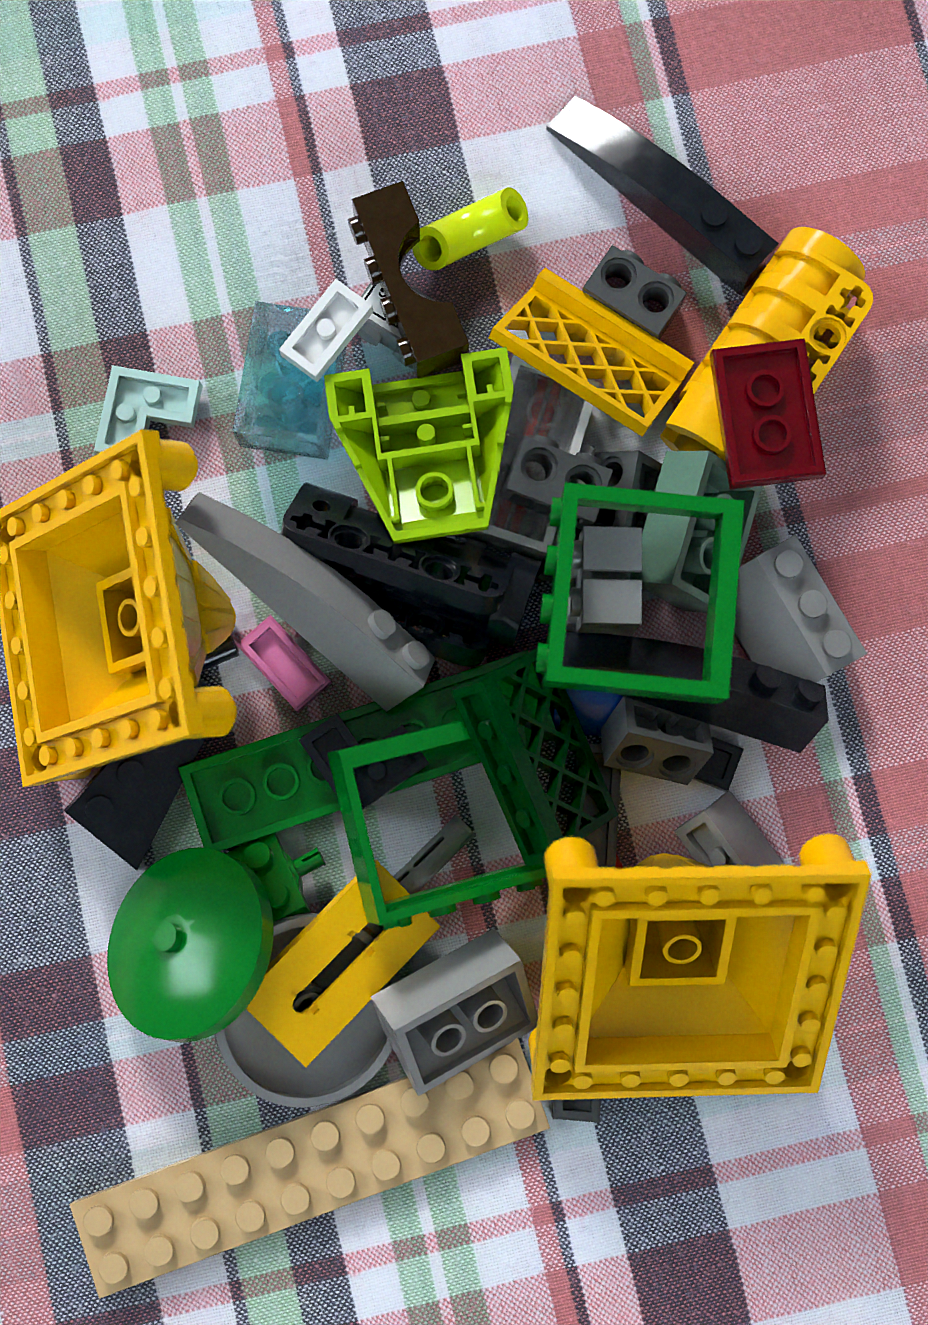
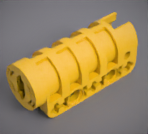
[660,227,873,461]

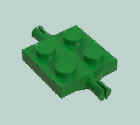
[226,833,326,922]

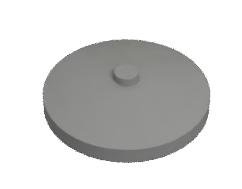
[214,913,399,1108]

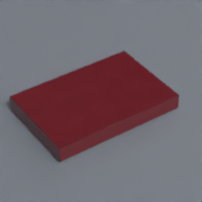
[709,338,826,490]

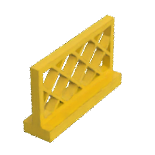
[488,268,695,437]

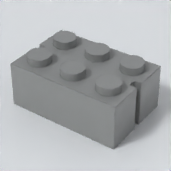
[566,526,642,637]

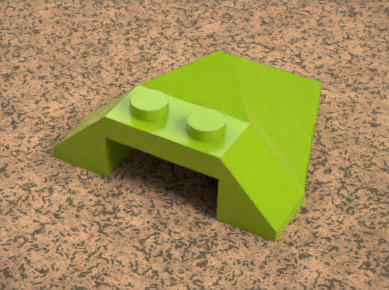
[324,347,514,544]

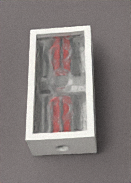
[456,354,600,561]

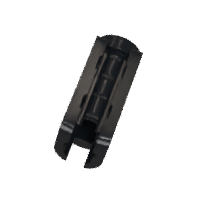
[280,482,542,667]

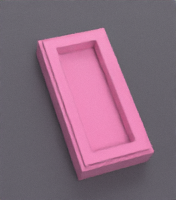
[237,615,332,713]

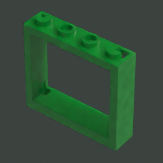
[535,482,744,704]
[327,720,547,930]

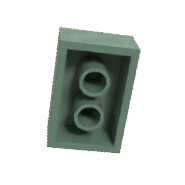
[629,451,762,613]

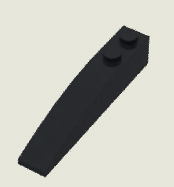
[546,96,779,296]
[562,632,829,753]

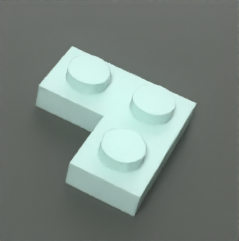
[94,365,203,454]

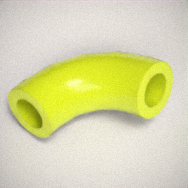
[412,187,529,271]

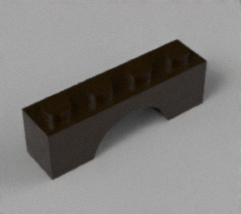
[348,181,469,378]

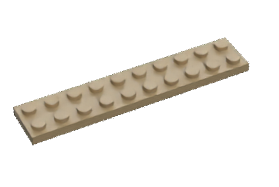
[70,1037,550,1299]

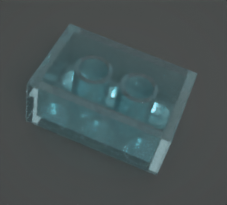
[232,301,347,460]

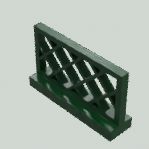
[451,648,618,866]

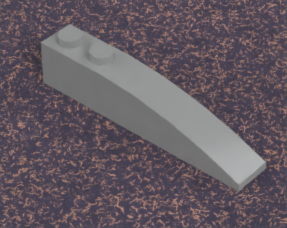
[175,492,436,712]

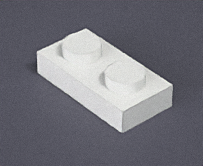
[279,279,373,382]

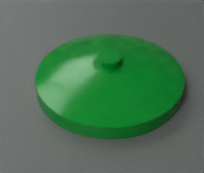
[107,847,273,1042]

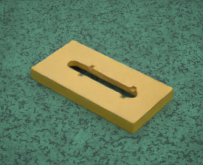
[246,859,441,1068]

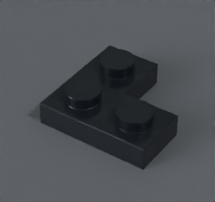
[299,713,429,810]

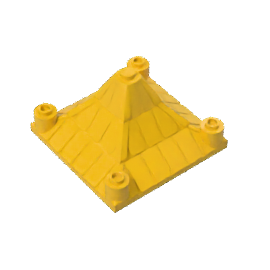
[0,429,237,787]
[528,833,872,1101]

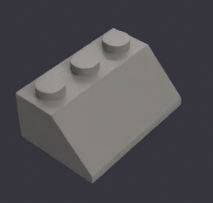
[734,534,867,683]
[370,929,538,1096]

